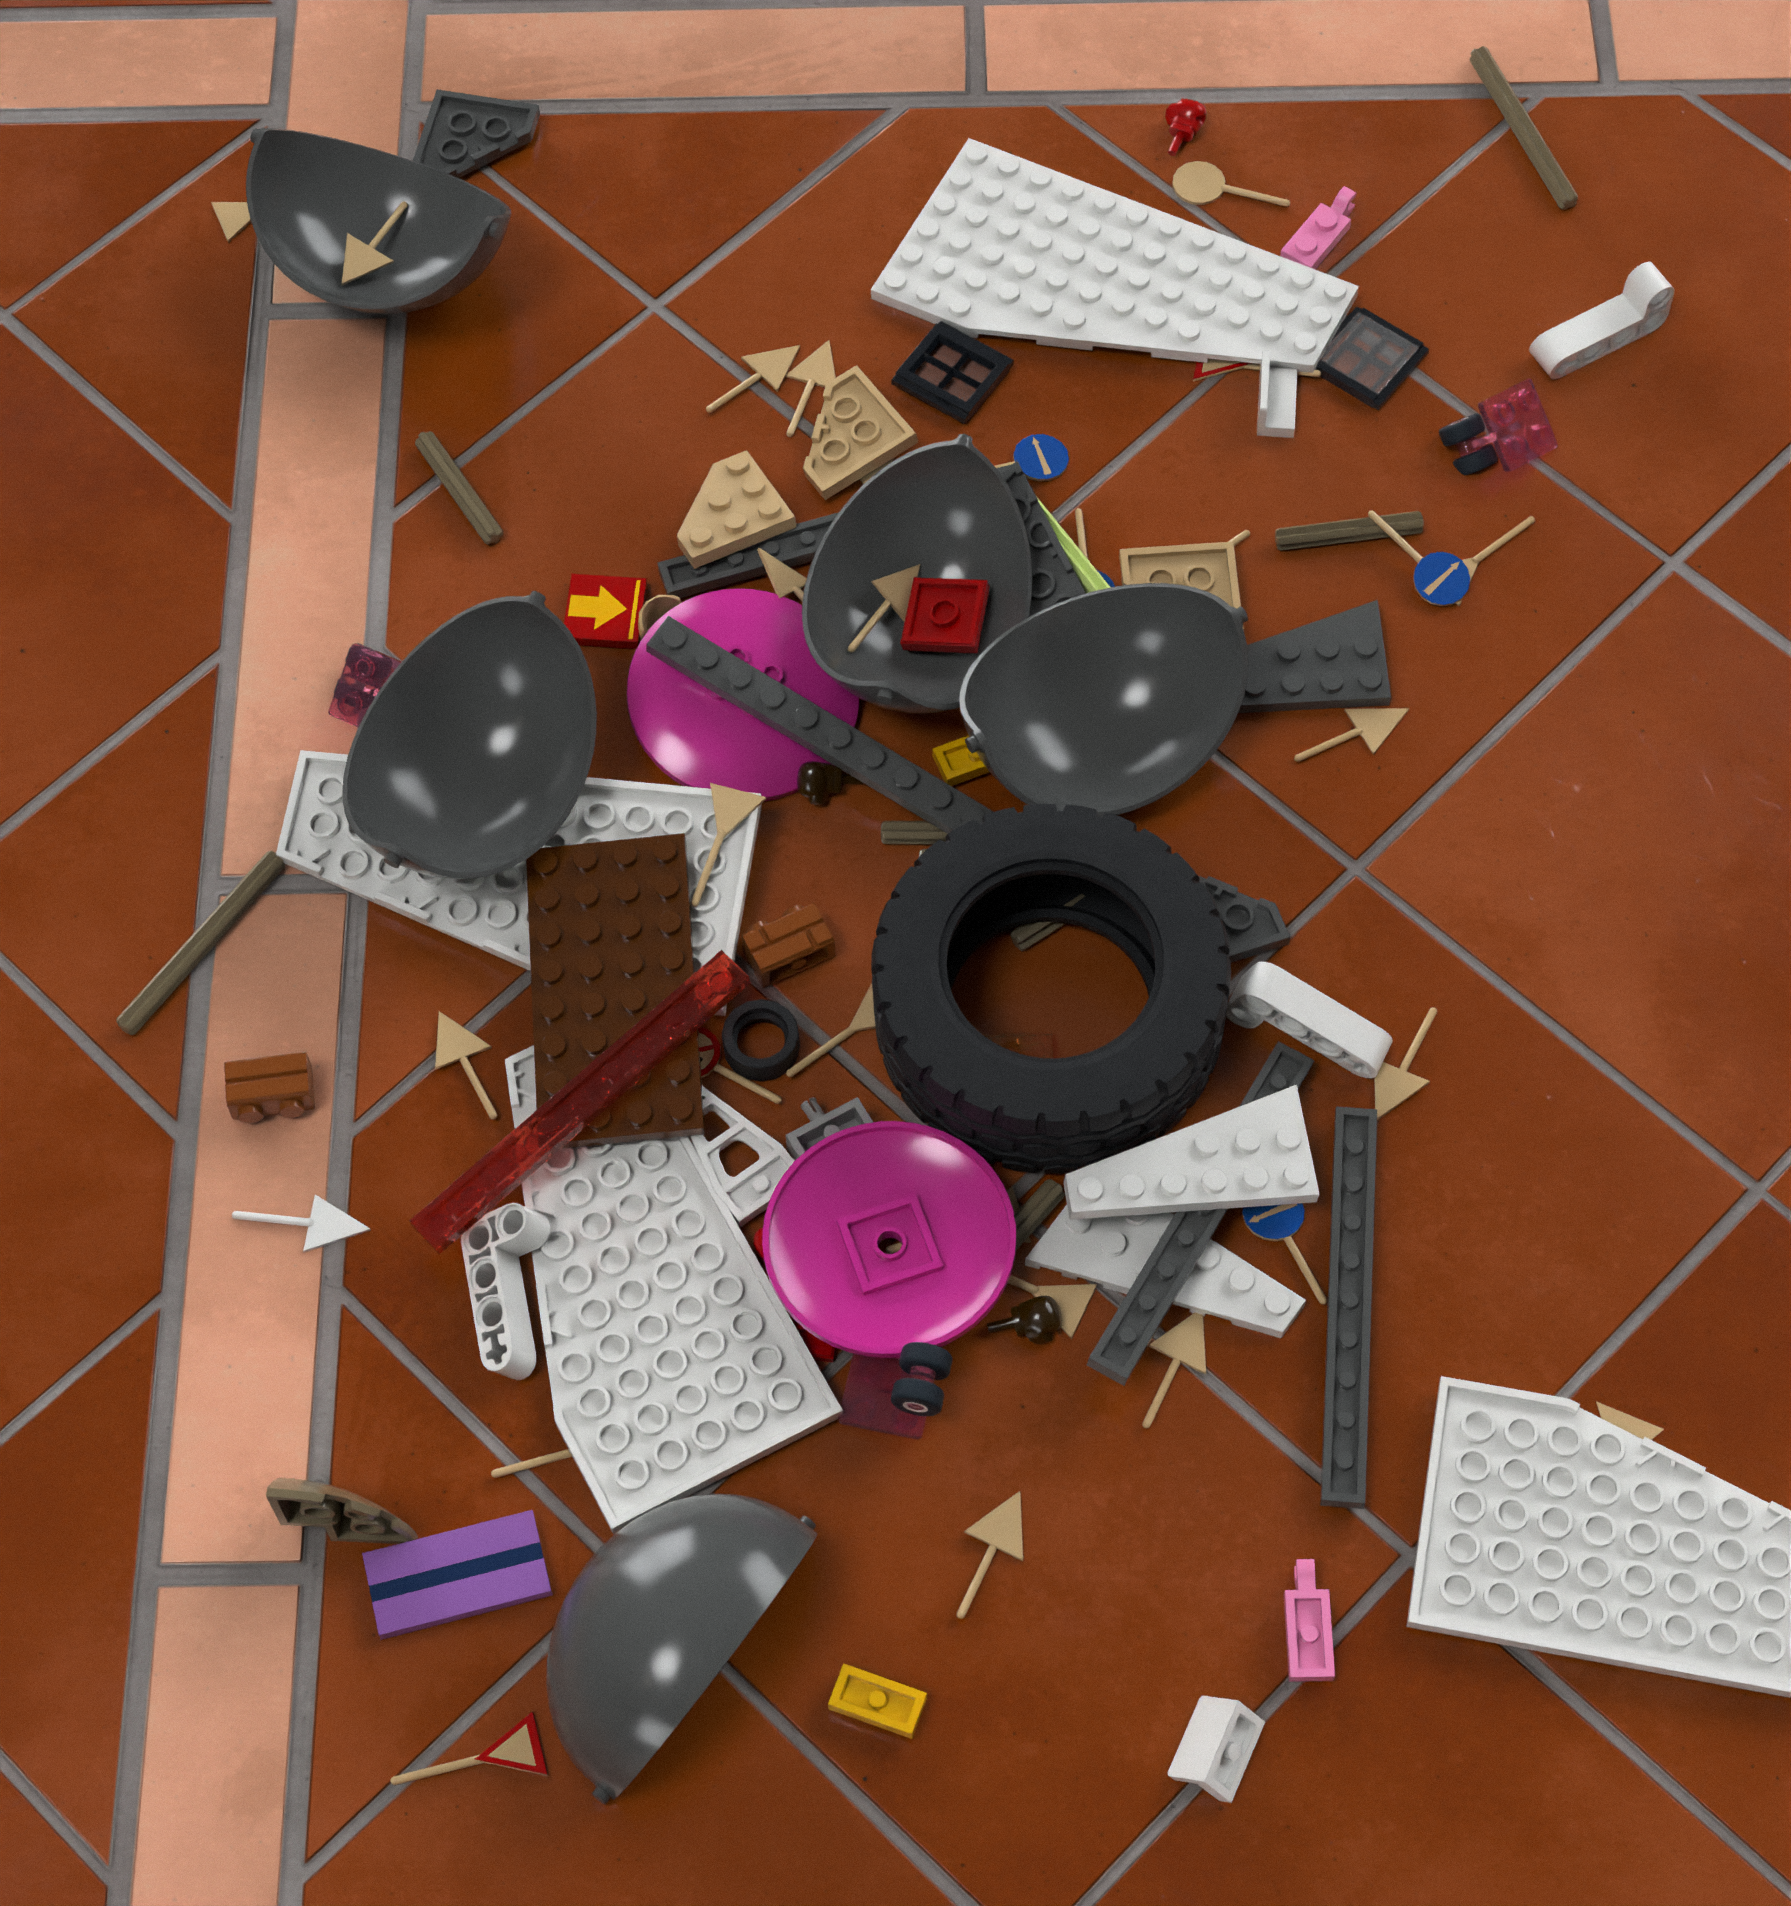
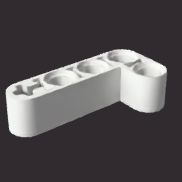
[1529,262,1675,379]
[1226,962,1393,1078]
[461,1203,550,1380]

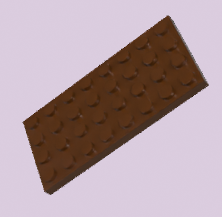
[526,833,705,1151]

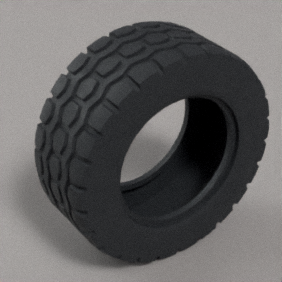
[871,804,1231,1174]

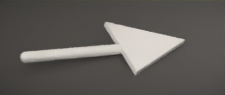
[232,1194,371,1252]

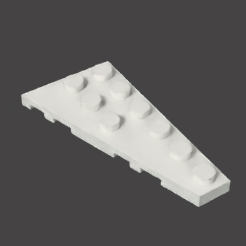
[1063,1084,1320,1220]
[1025,1205,1306,1338]

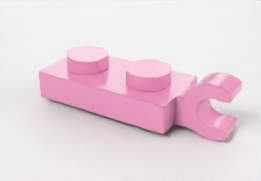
[1280,186,1357,269]
[1284,1559,1335,1682]

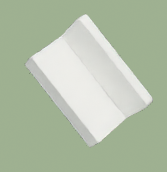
[1257,350,1297,438]
[1168,1696,1265,1803]

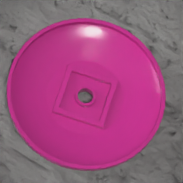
[627,589,859,802]
[762,1121,1016,1358]

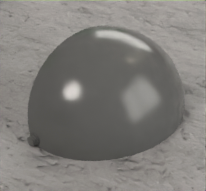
[246,128,511,314]
[802,434,1032,713]
[959,583,1248,817]
[342,591,597,879]
[546,1494,817,1805]

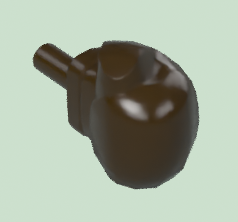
[797,761,864,805]
[987,1295,1062,1344]

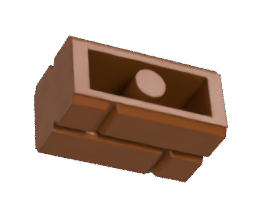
[741,903,836,988]
[224,1051,315,1123]

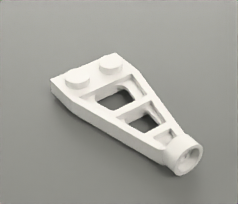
[688,1086,795,1228]

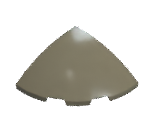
[266,1478,418,1544]

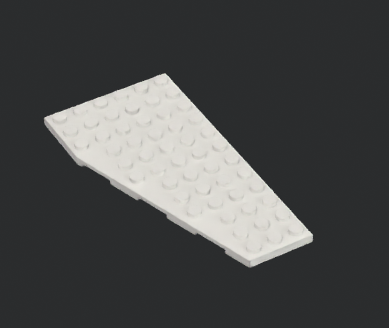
[871,138,1359,373]
[276,750,762,1016]
[505,1045,843,1534]
[1406,1376,1791,1698]

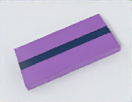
[362,1510,552,1640]

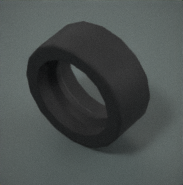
[722,999,800,1082]

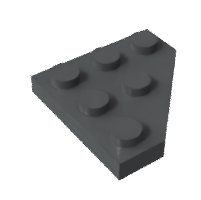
[413,89,540,178]
[1199,876,1290,963]

